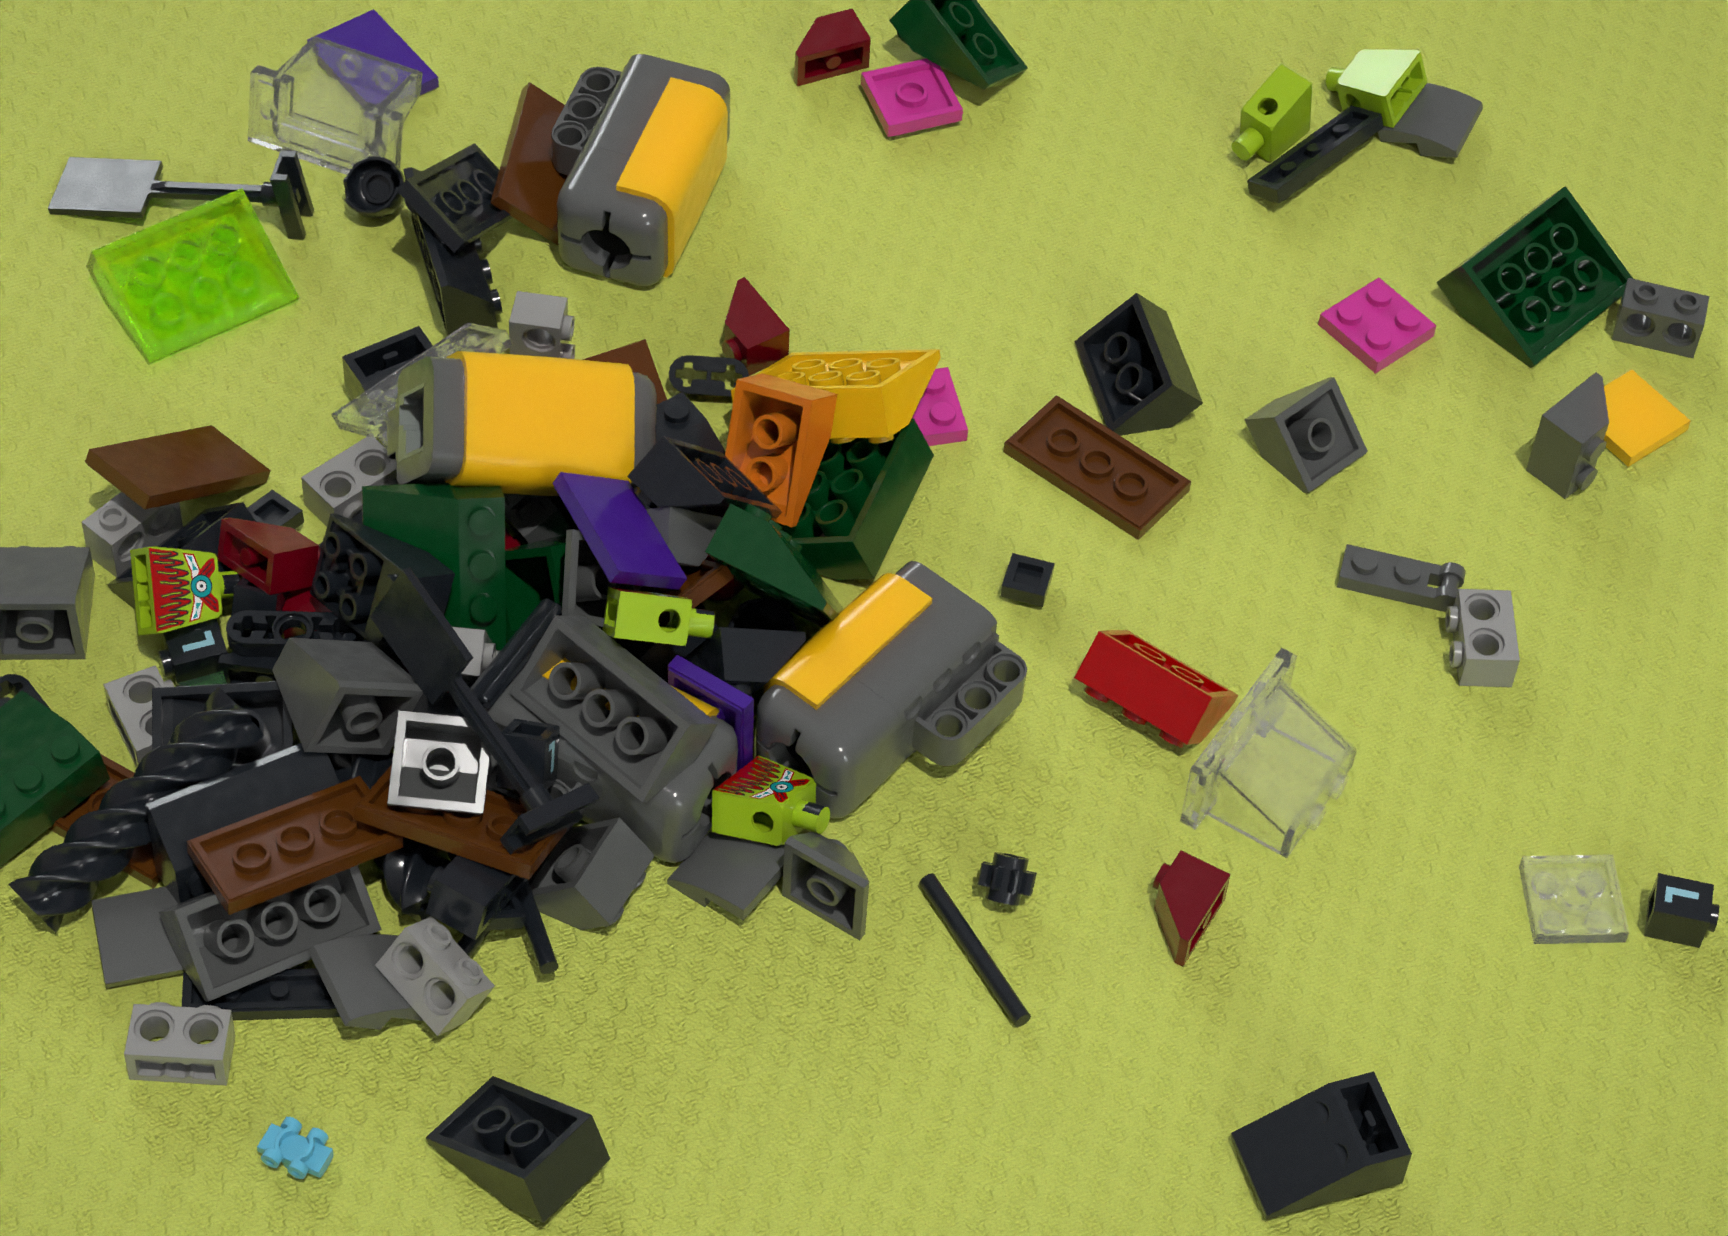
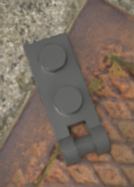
[1337,544,1466,612]

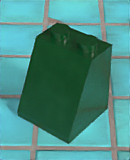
[505,534,566,641]

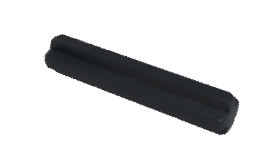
[470,598,562,709]

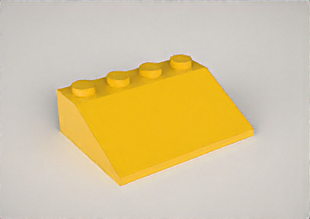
[731,349,941,444]

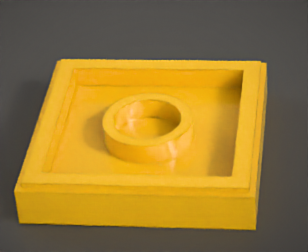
[1604,370,1691,467]

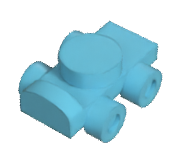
[257,1117,333,1179]

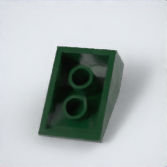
[889,0,1028,90]

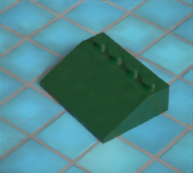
[1436,186,1633,368]
[778,418,934,580]
[362,483,506,651]
[705,504,843,627]
[0,690,110,867]

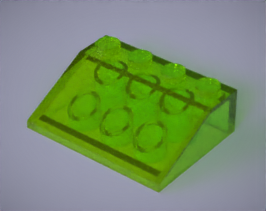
[86,188,299,365]

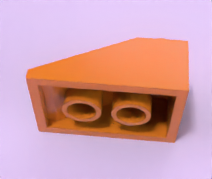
[725,373,838,527]

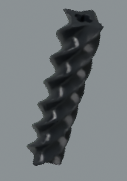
[8,687,265,933]
[327,753,451,922]

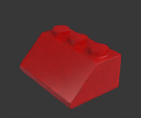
[1074,630,1238,747]

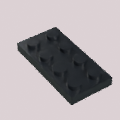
[397,143,513,253]

